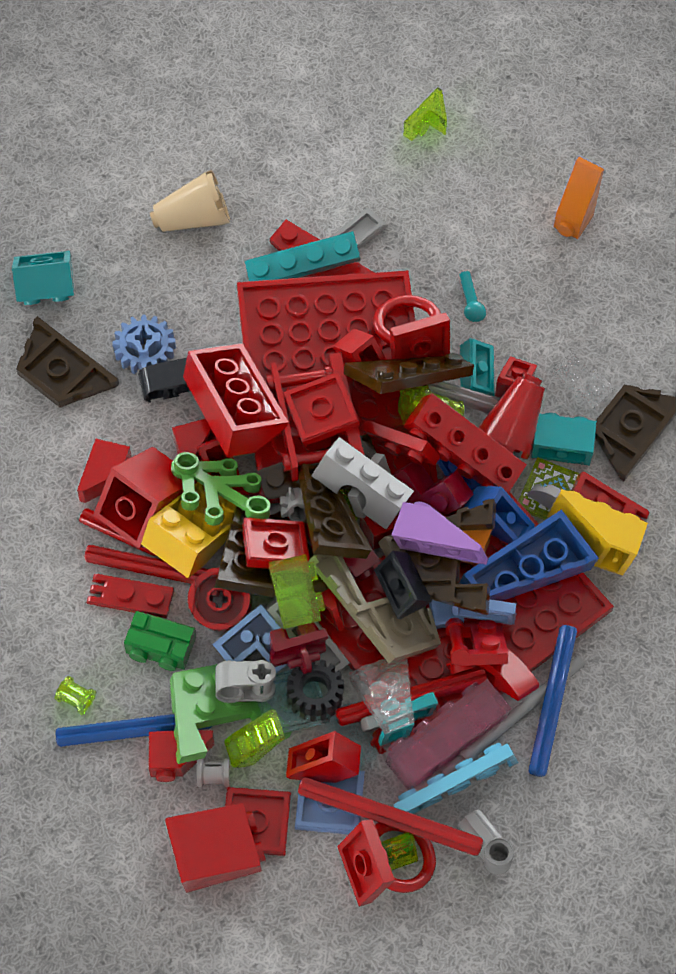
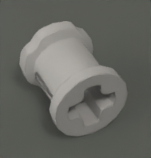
[197,759,230,788]

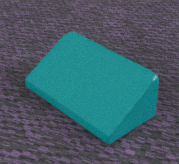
[460,338,495,396]

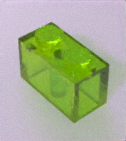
[269,554,325,629]

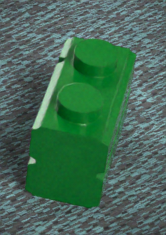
[124,611,196,671]

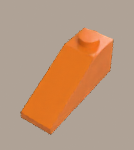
[554,157,604,239]

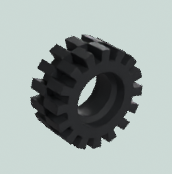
[286,660,344,722]

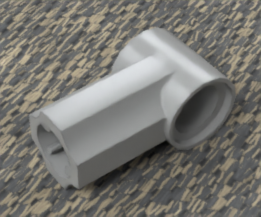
[457,809,514,875]

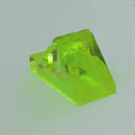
[403,87,447,141]

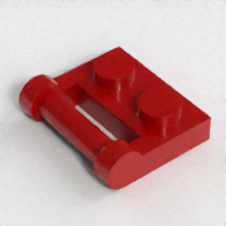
[445,617,508,666]

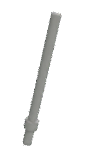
[439,656,585,776]

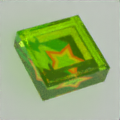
[381,833,419,871]

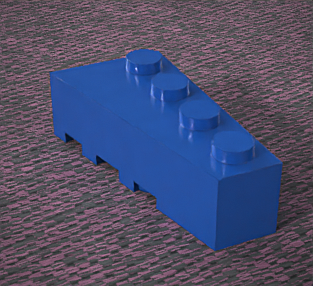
[459,509,599,601]

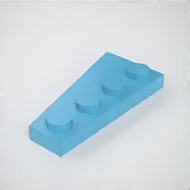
[393,743,519,814]

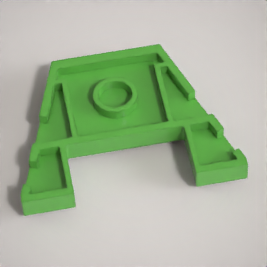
[170,664,292,764]

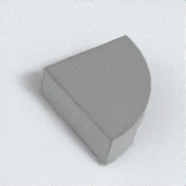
[527,484,561,509]
[360,712,391,733]

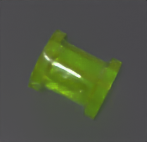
[54,676,97,715]

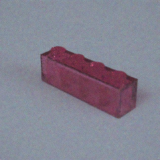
[385,679,512,790]

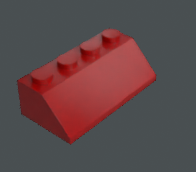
[183,343,288,457]

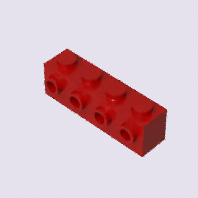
[403,393,527,494]

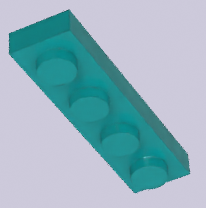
[245,231,361,281]

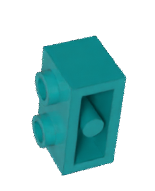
[531,412,597,466]

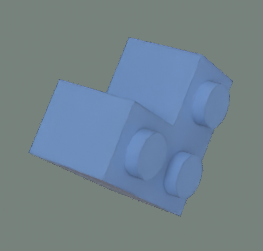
[212,604,288,673]

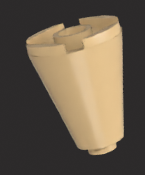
[150,170,230,232]

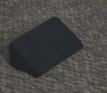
[374,550,432,619]

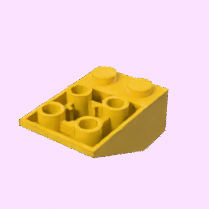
[141,482,236,578]
[547,489,648,576]

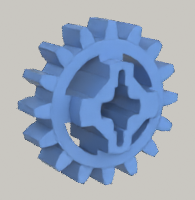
[113,315,176,374]

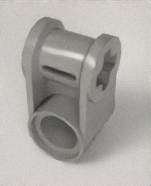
[215,660,276,703]

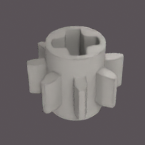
[279,487,307,523]

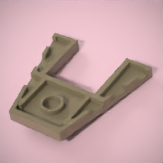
[309,535,441,663]

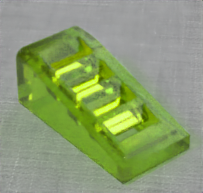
[224,709,285,768]

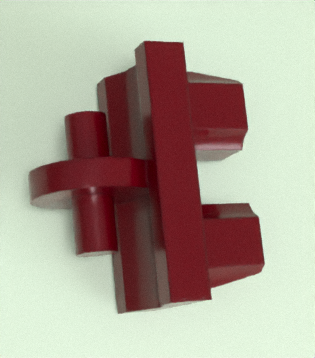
[269,619,328,674]

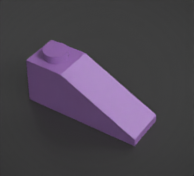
[392,502,488,565]

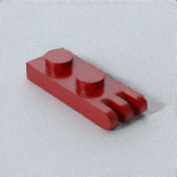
[362,421,440,466]
[571,471,650,522]
[86,574,174,618]

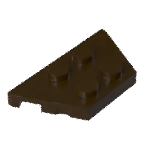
[16,316,119,408]
[595,384,676,481]

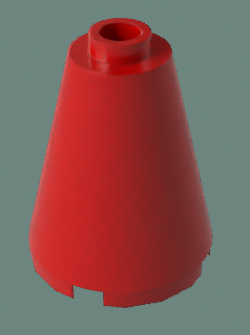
[478,373,545,460]

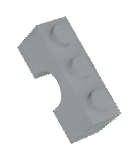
[312,437,414,529]

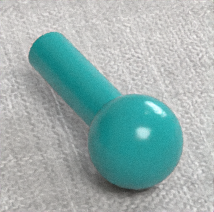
[459,271,486,322]

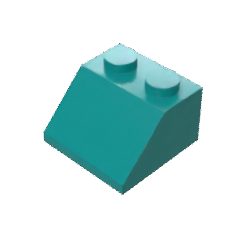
[12,251,74,305]

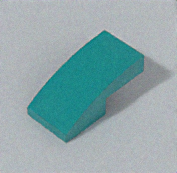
[378,692,438,746]

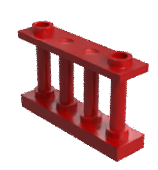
[266,352,364,481]

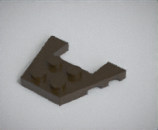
[400,499,496,615]

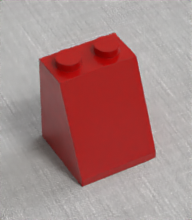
[93,446,197,549]
[165,803,266,893]

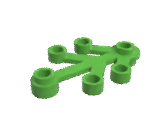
[171,452,270,526]

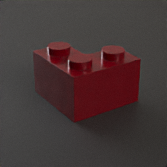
[392,462,474,517]

